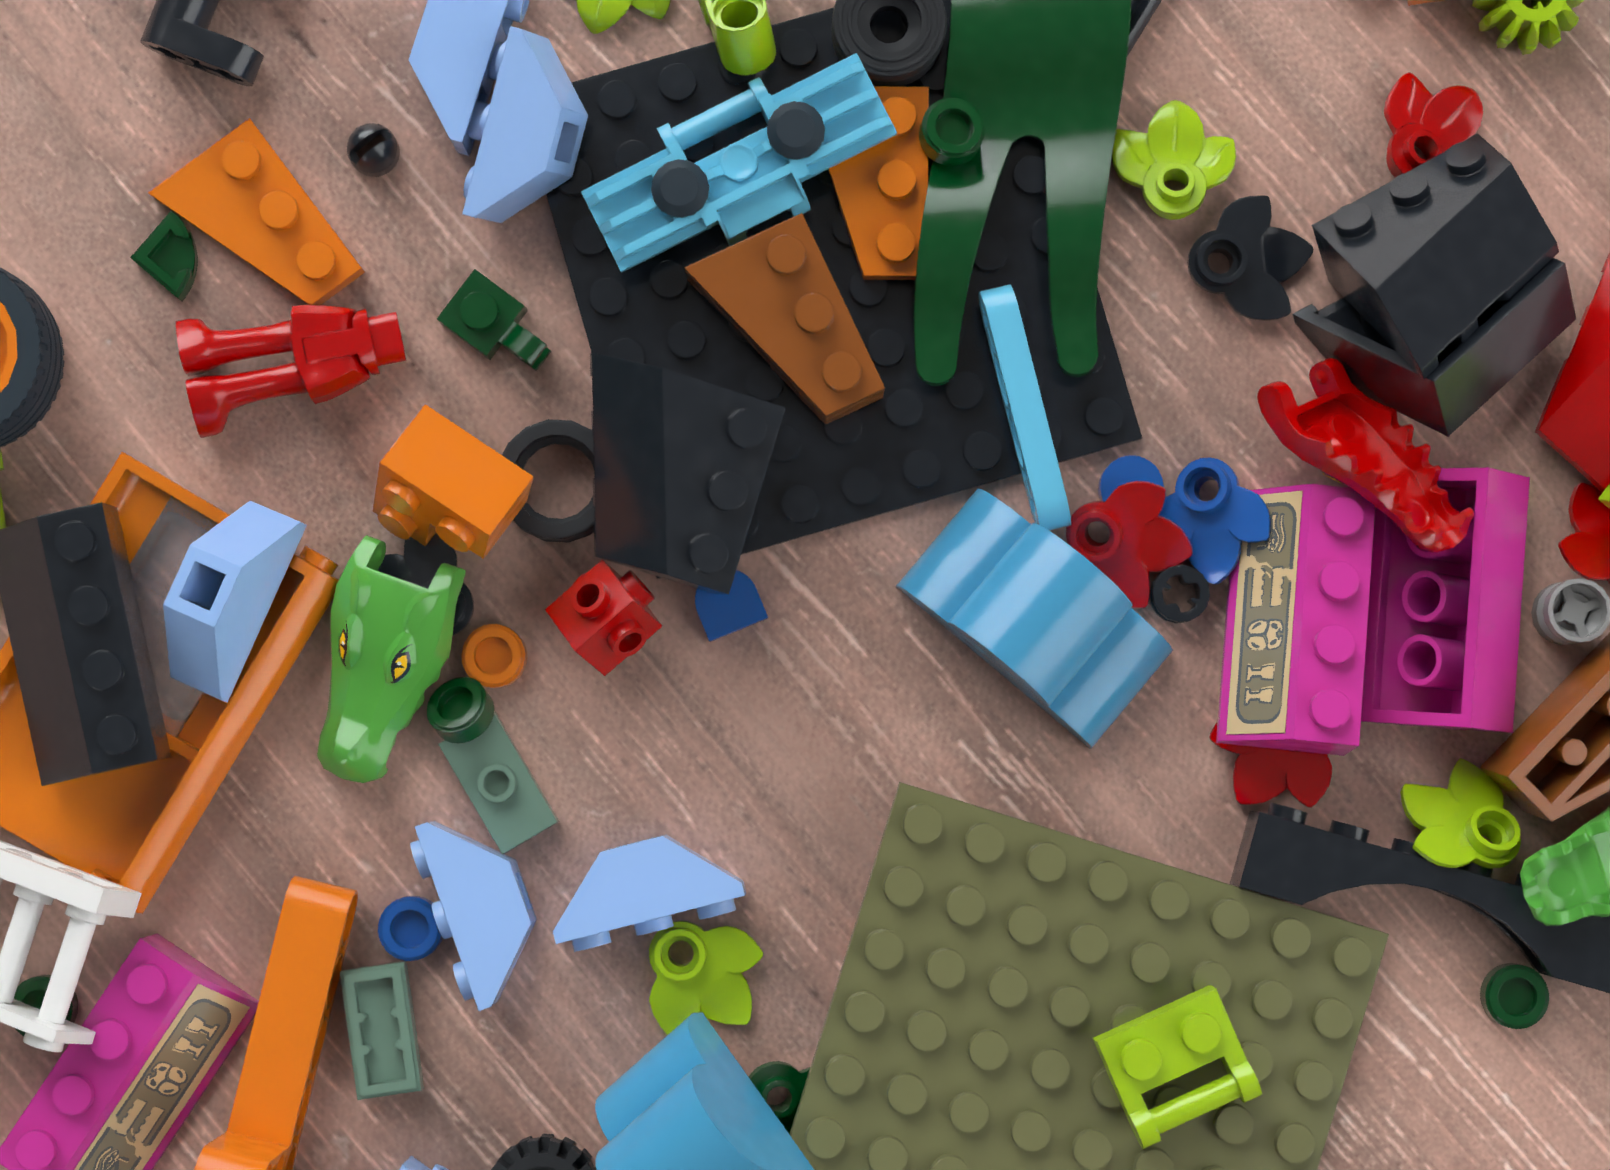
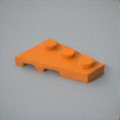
[828,86,929,280]
[148,118,365,305]

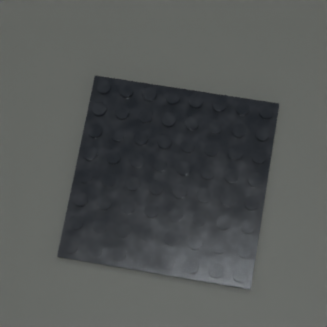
[546,0,1142,579]

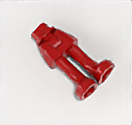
[176,305,406,438]

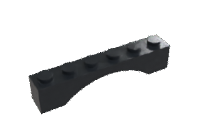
[1230,802,1610,993]

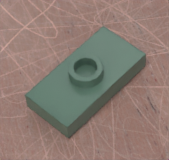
[438,712,560,855]
[340,961,424,1100]

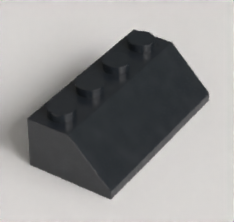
[0,502,172,786]

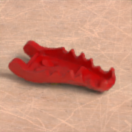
[1257,358,1474,552]

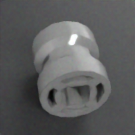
[1531,578,1610,645]

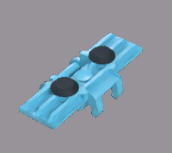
[581,53,897,273]

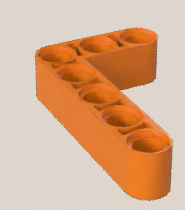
[194,876,358,1170]

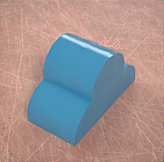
[896,488,1173,749]
[595,1012,814,1170]

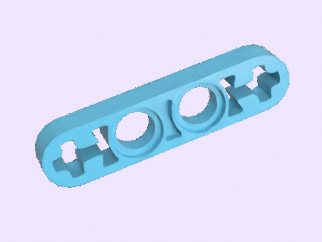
[978,284,1071,531]

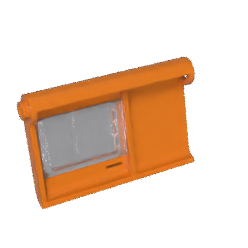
[0,452,339,914]

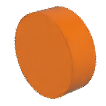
[461,624,527,688]

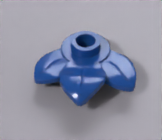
[1159,457,1271,585]

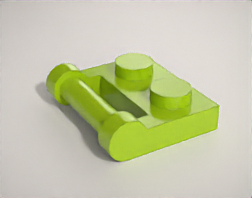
[1093,985,1262,1149]

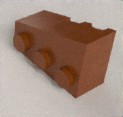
[684,213,885,425]
[1480,632,1610,822]

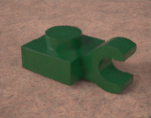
[437,269,552,371]

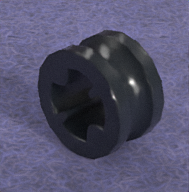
[1150,565,1210,624]

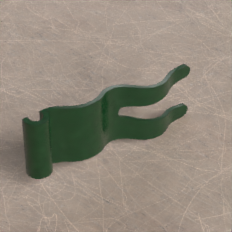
[914,0,1131,386]

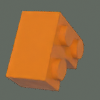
[373,404,534,559]

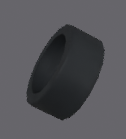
[502,419,594,543]

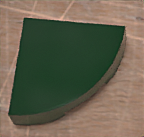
[130,210,198,302]

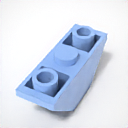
[409,0,530,156]
[462,26,588,223]
[163,501,307,703]
[410,821,537,1011]
[553,835,746,952]

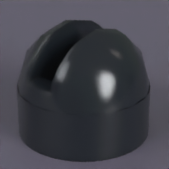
[347,123,400,177]

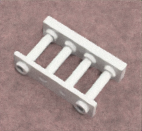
[0,840,142,1052]

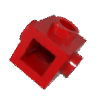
[545,559,662,676]

